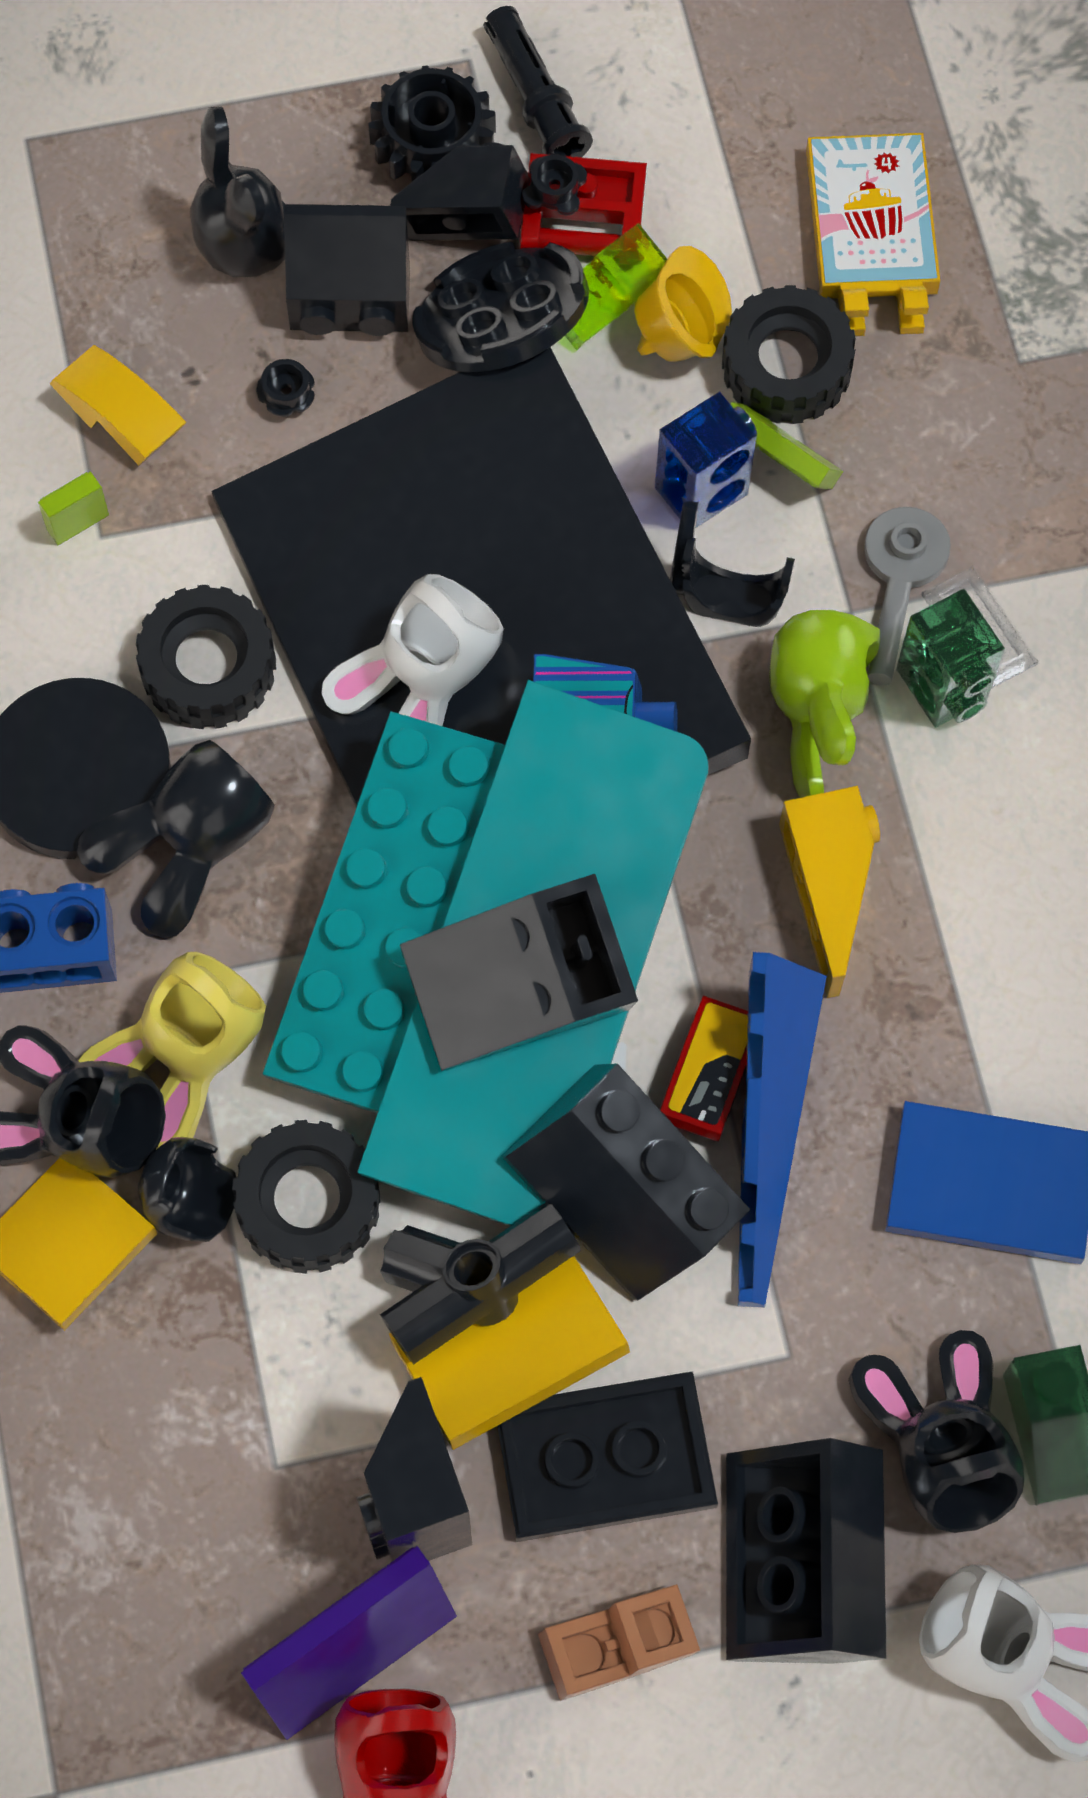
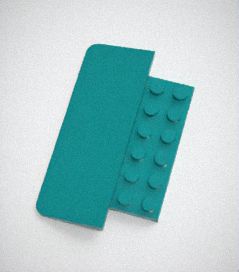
[262,680,709,1226]

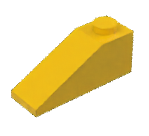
[779,786,880,998]

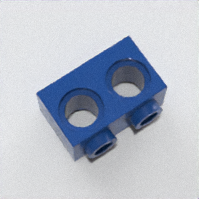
[0,883,117,993]

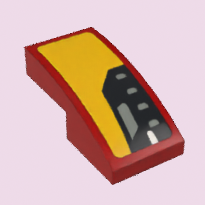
[660,995,748,1142]

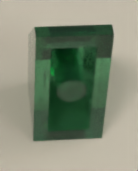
[1003,1345,1088,1506]

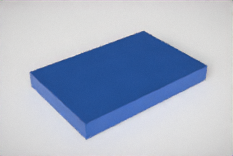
[885,1101,1088,1265]

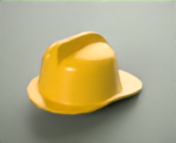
[634,246,732,362]

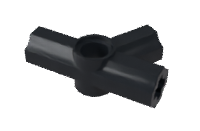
[380,1202,581,1365]

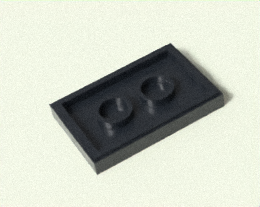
[497,1371,718,1542]

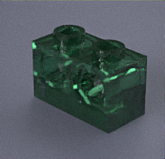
[896,588,1005,728]

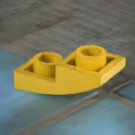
[50,345,186,466]

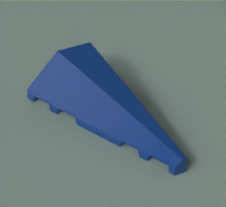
[738,952,827,1308]

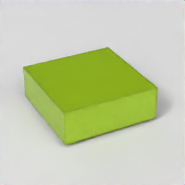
[38,471,109,546]

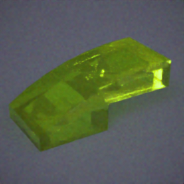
[565,223,667,350]

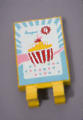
[806,133,940,336]

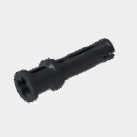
[483,6,593,157]

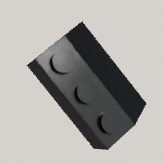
[502,1063,750,1301]
[356,1377,472,1562]
[726,1438,886,1664]

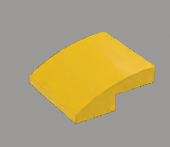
[0,1158,158,1331]

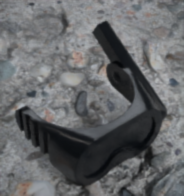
[670,501,795,627]

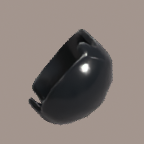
[138,1137,237,1242]

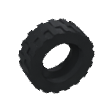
[722,285,856,424]
[136,585,276,729]
[232,1120,381,1274]

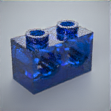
[655,391,757,528]

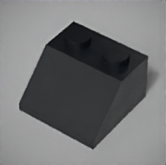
[284,204,410,336]

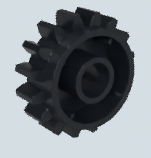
[368,65,496,182]

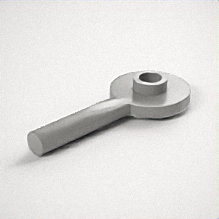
[864,507,951,685]

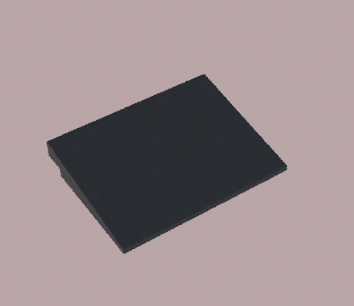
[212,347,751,808]

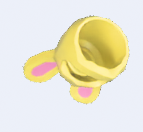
[78,952,266,1150]

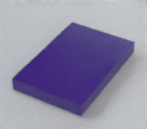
[241,1546,457,1740]

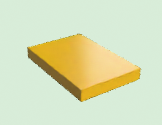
[389,1256,630,1450]

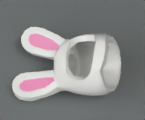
[322,574,504,726]
[919,1564,1088,1763]

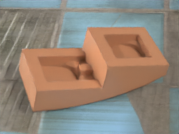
[538,1584,701,1701]

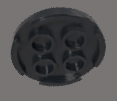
[412,241,589,372]
[0,678,171,859]

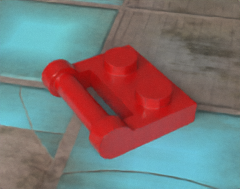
[520,153,647,266]

